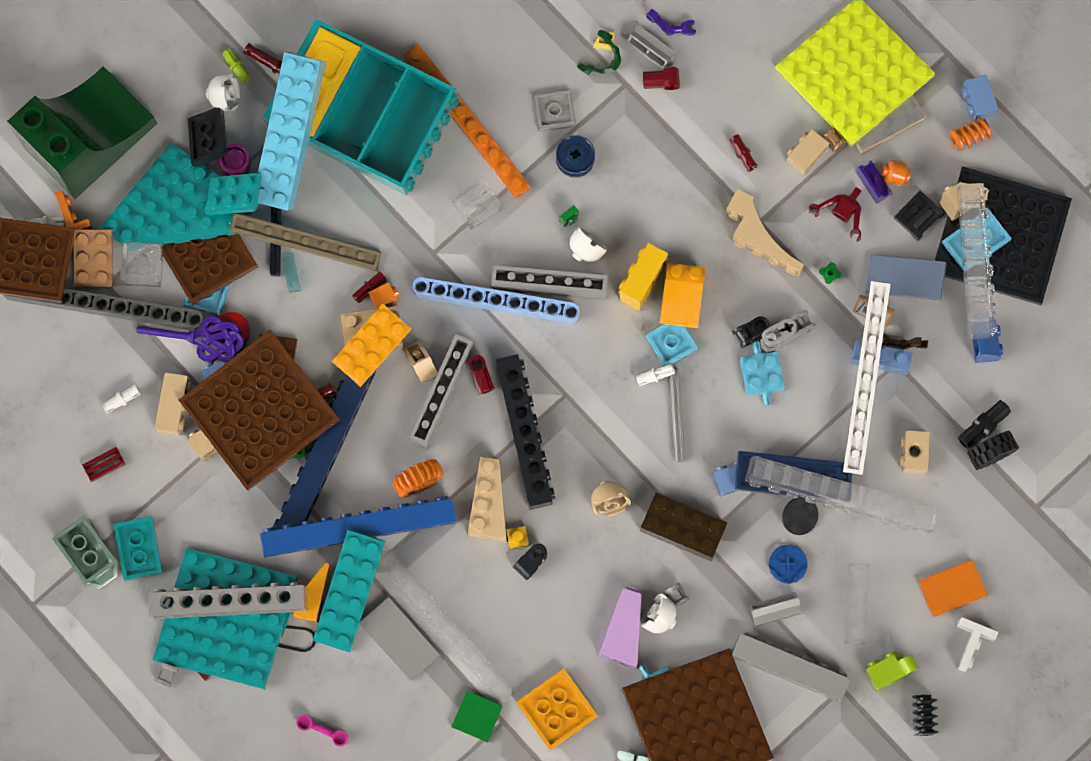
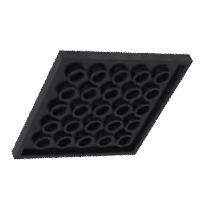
[934,166,1072,306]

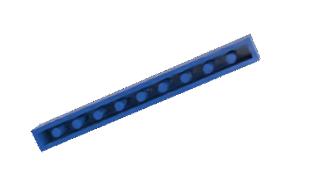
[260,496,456,558]

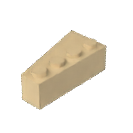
[468,457,507,542]

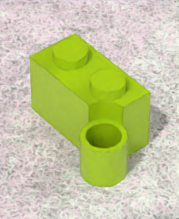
[865,650,919,692]

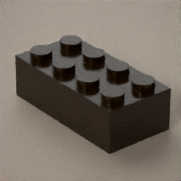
[640,493,728,562]

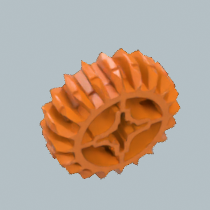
[392,459,444,498]

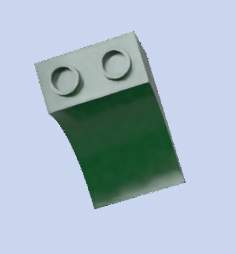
[7,66,157,199]

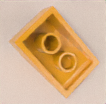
[660,263,705,328]

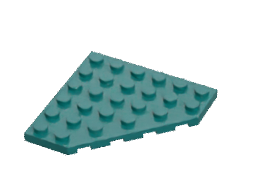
[100,143,259,251]

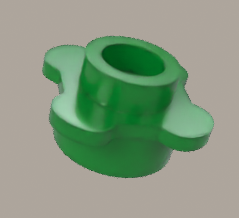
[819,262,842,284]

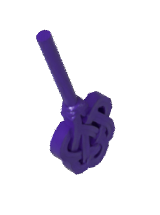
[136,316,246,363]

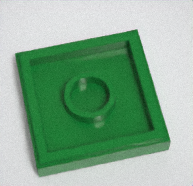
[451,691,503,743]

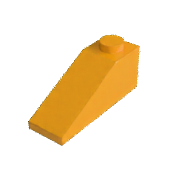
[292,563,331,623]

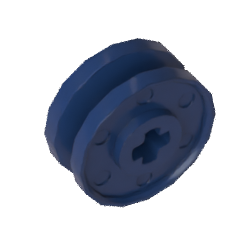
[556,135,595,178]

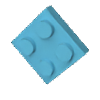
[645,324,698,366]

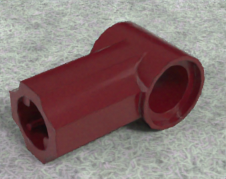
[643,67,680,90]
[469,355,495,395]

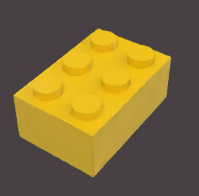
[618,243,668,311]

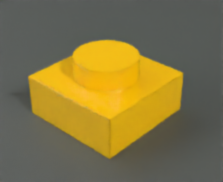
[506,526,529,549]

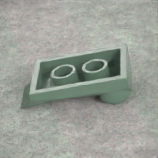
[52,515,118,589]

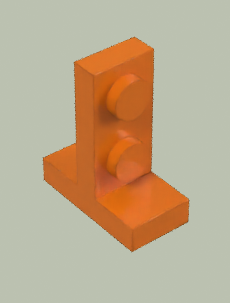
[55,190,93,229]

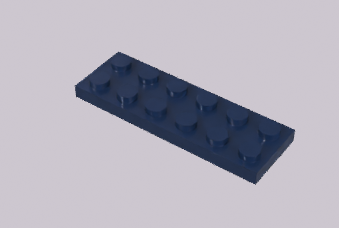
[735,451,852,503]

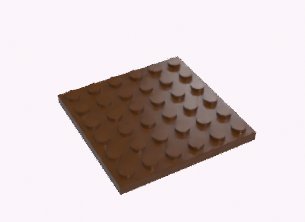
[178,330,340,491]
[621,648,774,761]

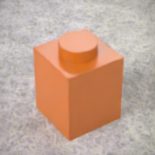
[368,282,399,309]

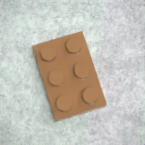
[74,229,113,287]

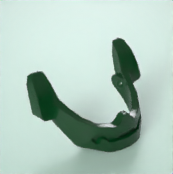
[577,30,621,75]

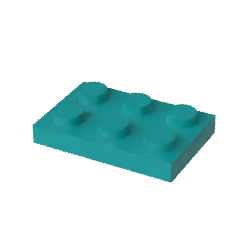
[205,173,262,215]
[114,516,163,581]

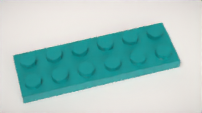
[313,529,386,653]

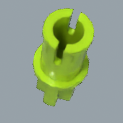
[222,48,251,84]

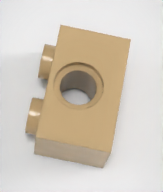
[900,431,929,474]

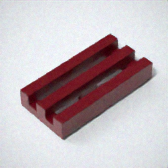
[82,447,126,483]

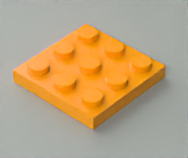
[516,668,598,751]

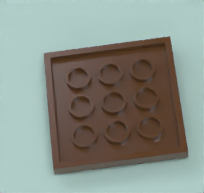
[0,218,75,303]
[158,234,258,306]

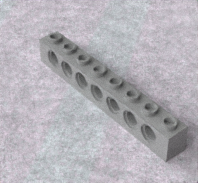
[148,582,307,619]

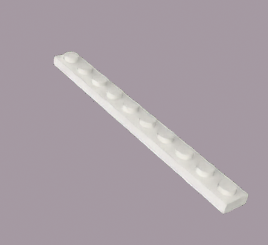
[843,281,890,475]

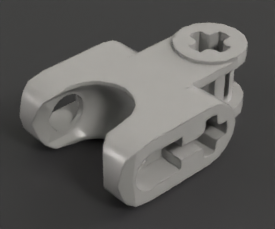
[760,310,817,353]

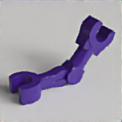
[646,9,696,36]

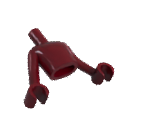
[808,187,862,242]

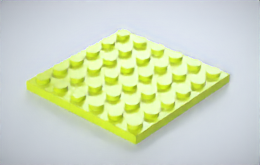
[775,0,935,147]

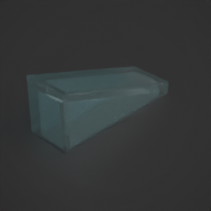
[282,253,301,293]

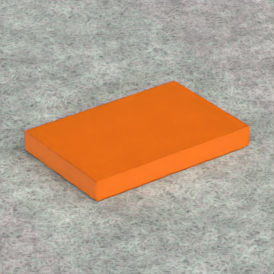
[918,560,988,618]

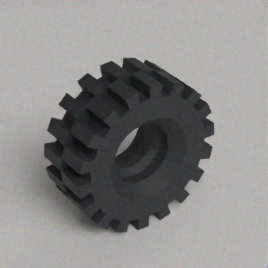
[967,430,1019,470]

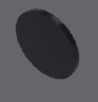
[782,497,819,535]

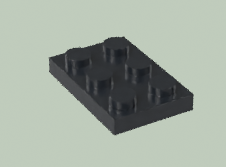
[187,107,228,167]

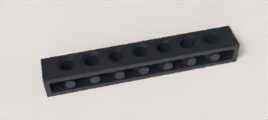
[496,354,555,510]

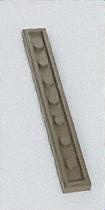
[229,213,382,271]

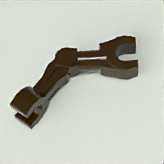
[882,333,928,349]

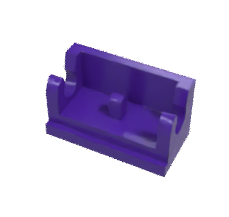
[857,160,893,204]

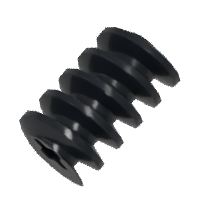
[912,694,939,736]

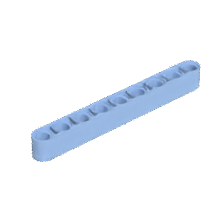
[412,277,580,324]

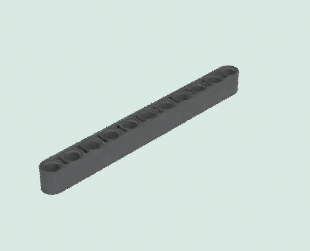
[3,289,205,331]

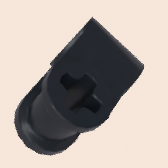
[732,316,769,349]
[512,544,547,580]

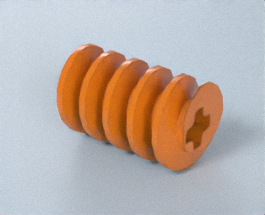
[949,118,992,151]

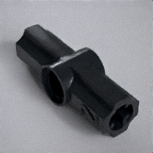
[958,400,1012,450]

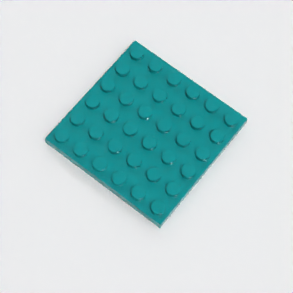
[153,548,298,690]

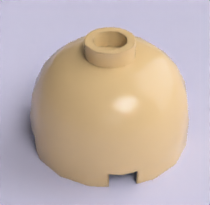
[591,480,631,516]

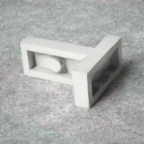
[957,617,998,672]

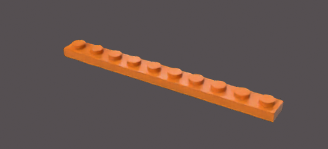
[403,44,530,199]

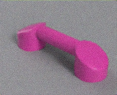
[296,714,349,747]

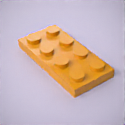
[332,304,412,387]

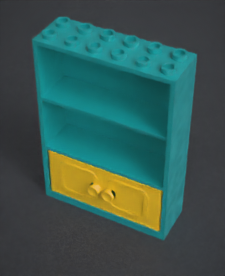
[262,19,460,195]

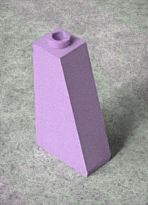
[599,587,641,669]

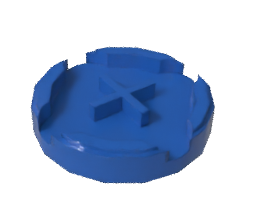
[768,545,808,584]

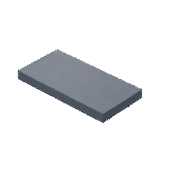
[865,255,947,300]

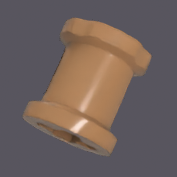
[823,128,846,153]

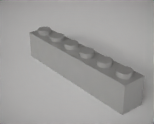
[491,265,608,299]
[409,334,474,450]
[732,632,850,703]

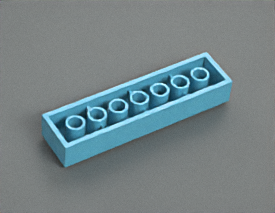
[257,52,326,211]

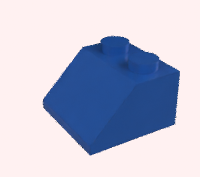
[970,317,1003,363]

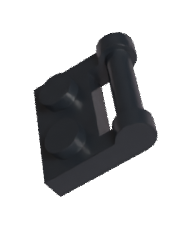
[894,190,944,241]

